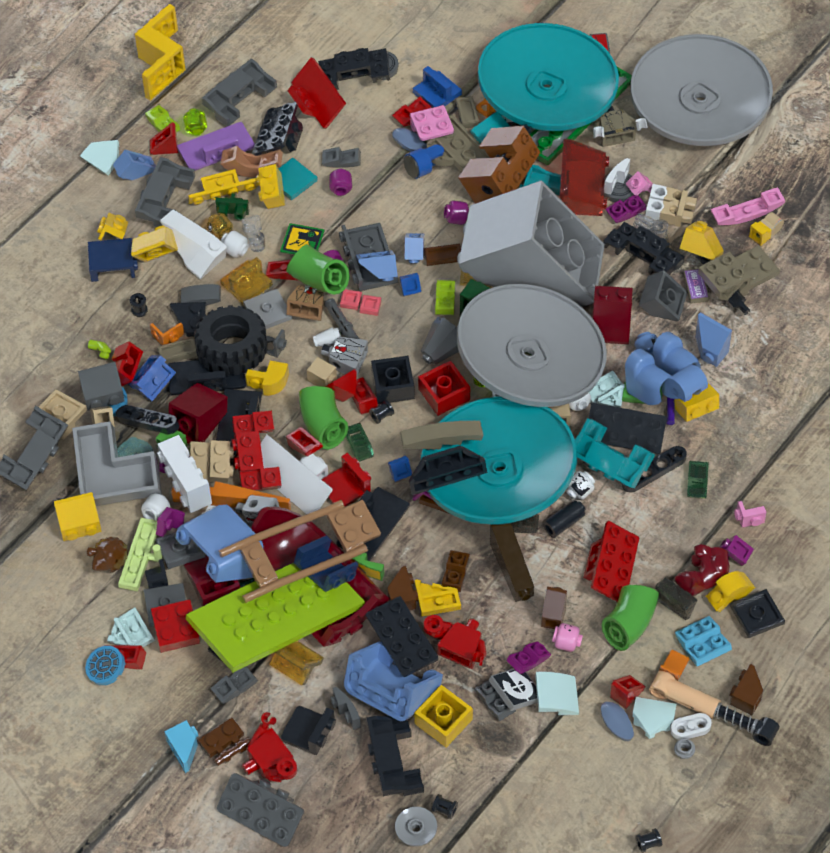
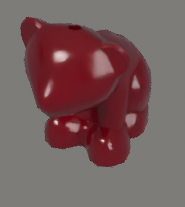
[674,544,730,603]

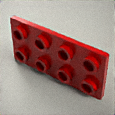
[287,57,346,129]
[583,521,640,602]

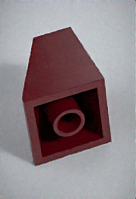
[593,286,633,345]
[169,383,228,444]

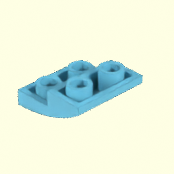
[675,616,732,667]

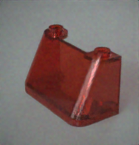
[560,139,609,216]

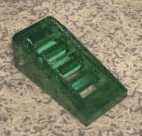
[345,423,374,462]

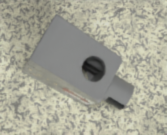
[321,337,368,379]
[236,495,280,527]

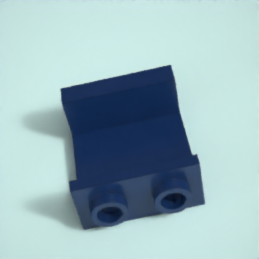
[88,238,138,282]
[294,535,358,592]

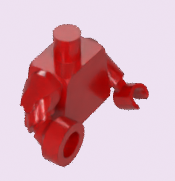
[424,615,487,669]
[242,712,298,783]

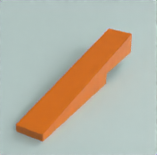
[171,481,291,510]

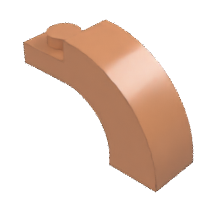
[221,146,283,178]

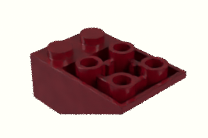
[183,555,240,606]

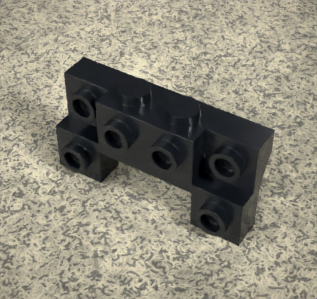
[318,48,391,90]
[603,221,685,275]
[366,716,424,797]

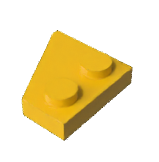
[414,579,461,616]

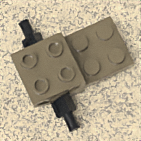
[697,245,780,315]

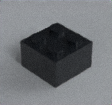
[371,355,415,404]

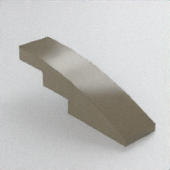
[400,421,483,449]

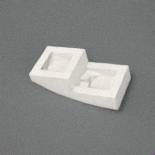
[604,158,630,195]

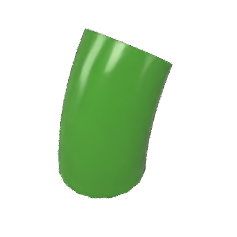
[286,244,350,295]
[299,386,348,450]
[601,585,659,651]

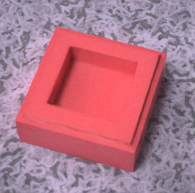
[340,289,362,310]
[360,295,381,316]

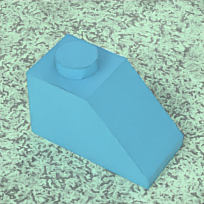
[164,720,199,773]

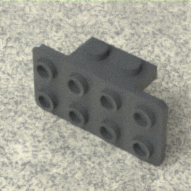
[217,773,304,847]

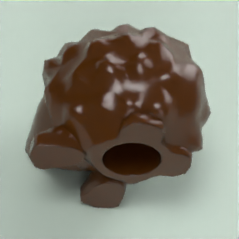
[87,537,128,573]

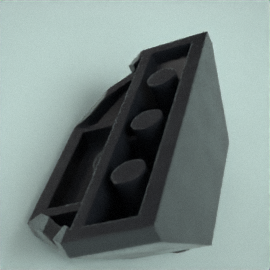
[408,445,488,495]

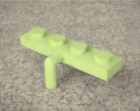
[118,518,162,591]

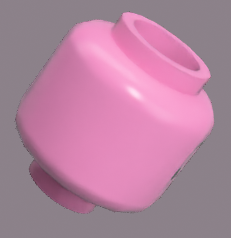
[552,623,583,652]

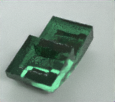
[687,461,709,499]

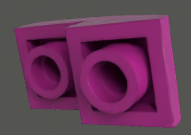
[605,195,647,223]
[506,641,551,674]

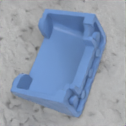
[175,505,263,582]
[344,641,443,721]

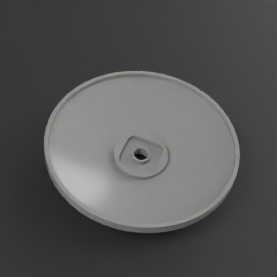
[631,34,773,146]
[456,284,607,407]

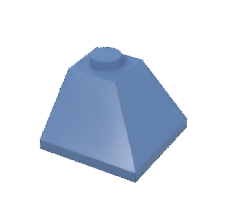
[356,250,398,281]
[695,312,732,367]

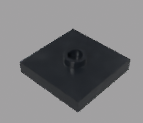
[730,589,785,638]

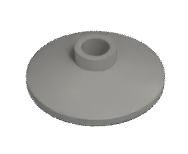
[395,807,437,846]

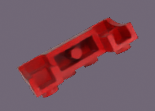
[232,410,282,491]

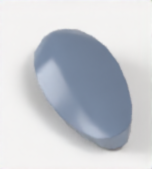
[392,128,427,152]
[601,702,634,741]

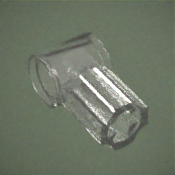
[633,213,669,241]

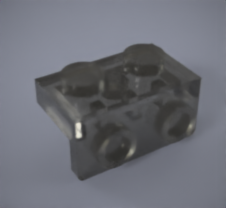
[655,578,698,620]

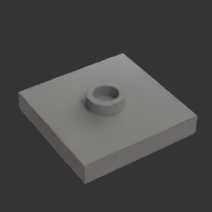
[243,289,292,329]

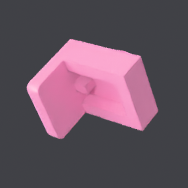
[734,501,766,527]

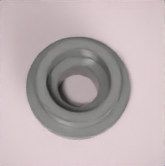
[674,738,695,759]

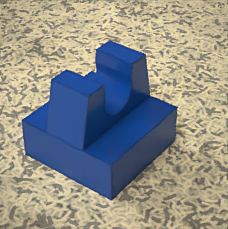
[399,273,421,296]
[388,456,412,482]

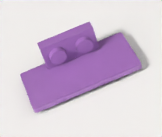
[177,122,255,170]

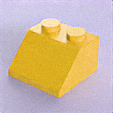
[680,221,724,260]
[131,226,178,262]
[54,492,102,541]

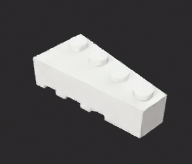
[156,435,212,513]

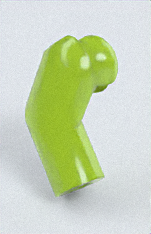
[88,340,111,359]

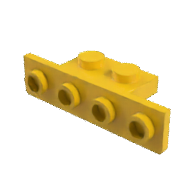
[188,169,258,205]

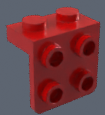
[321,452,371,507]

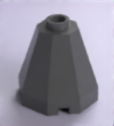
[421,317,459,364]

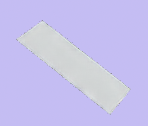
[261,434,333,514]

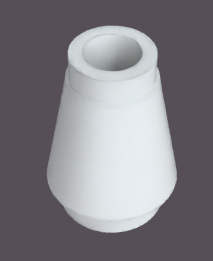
[313,327,341,347]

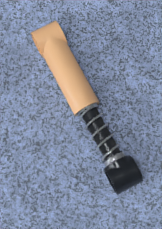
[649,671,780,746]

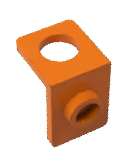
[475,99,496,118]
[150,323,184,345]
[659,650,689,681]

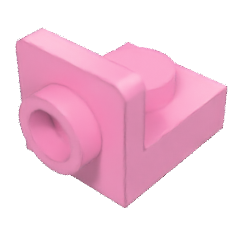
[626,171,653,196]

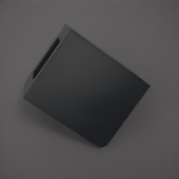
[145,559,168,589]

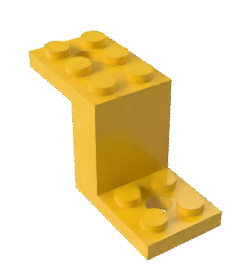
[135,4,186,101]

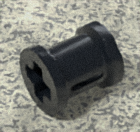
[129,293,148,317]
[369,400,394,424]
[431,794,458,819]
[635,828,663,853]

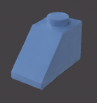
[113,150,156,180]
[405,233,425,263]

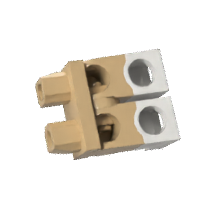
[645,184,697,227]

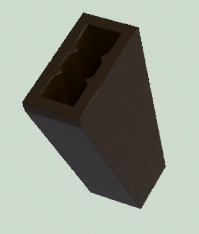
[490,523,534,602]

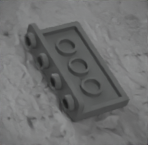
[339,223,399,291]

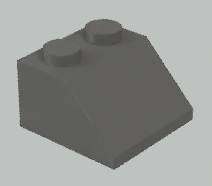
[639,270,688,321]
[78,362,125,411]

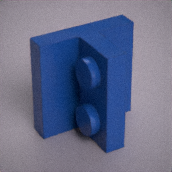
[413,66,462,108]
[128,355,176,401]

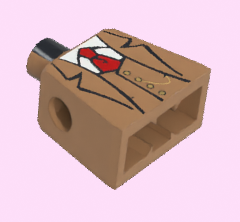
[287,284,324,321]

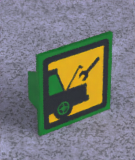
[280,223,325,255]

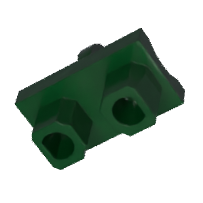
[215,192,249,221]

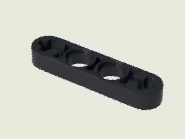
[116,405,180,434]
[622,446,687,493]

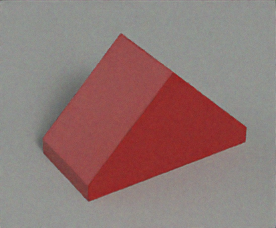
[150,122,178,155]
[325,369,357,402]
[610,675,646,709]

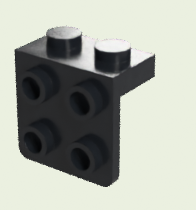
[281,706,336,755]

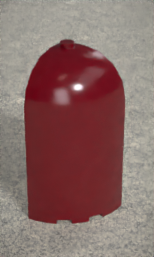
[251,507,389,647]

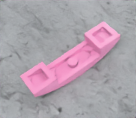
[711,187,785,225]

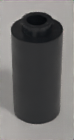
[543,500,586,538]

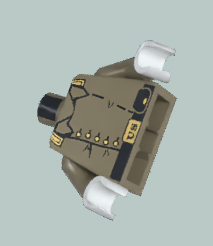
[592,106,648,147]

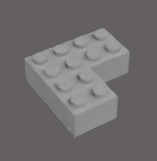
[72,421,162,506]

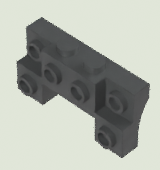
[202,58,277,126]
[135,157,195,227]
[0,406,69,491]

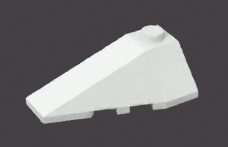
[160,209,227,279]

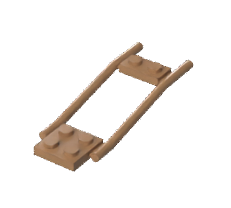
[219,500,381,603]

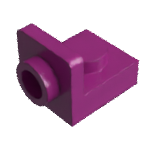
[156,507,185,537]
[720,535,754,566]

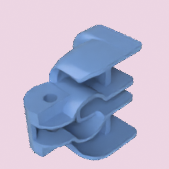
[625,332,708,405]

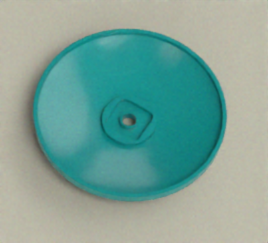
[478,23,619,131]
[420,396,577,525]

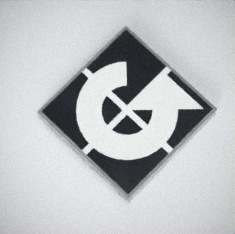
[489,669,538,711]

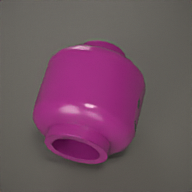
[329,168,352,196]
[444,200,469,225]

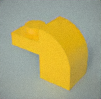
[246,360,289,396]
[705,571,756,612]

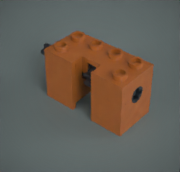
[458,124,541,204]

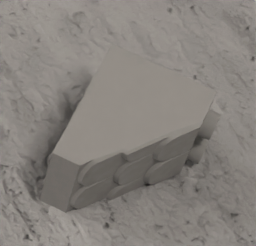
[457,180,605,307]

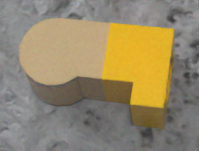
[749,212,784,246]

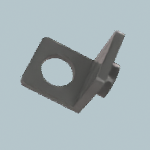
[267,329,287,358]

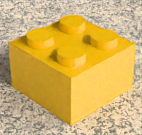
[414,685,473,748]

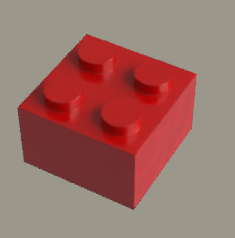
[418,360,470,416]
[151,599,200,653]

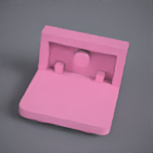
[410,105,454,141]

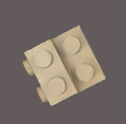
[39,390,87,439]
[190,440,234,483]

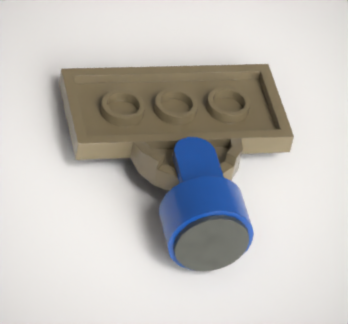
[404,115,490,179]

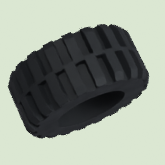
[194,305,267,376]

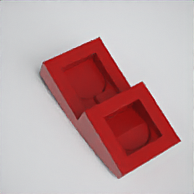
[392,97,431,127]

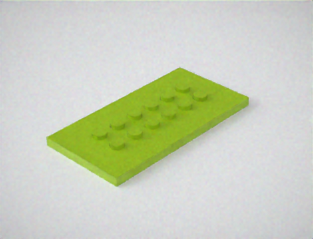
[186,563,365,673]

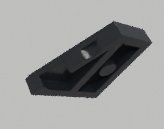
[170,302,206,337]

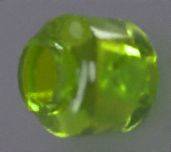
[183,108,207,136]

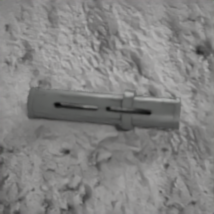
[324,298,360,339]

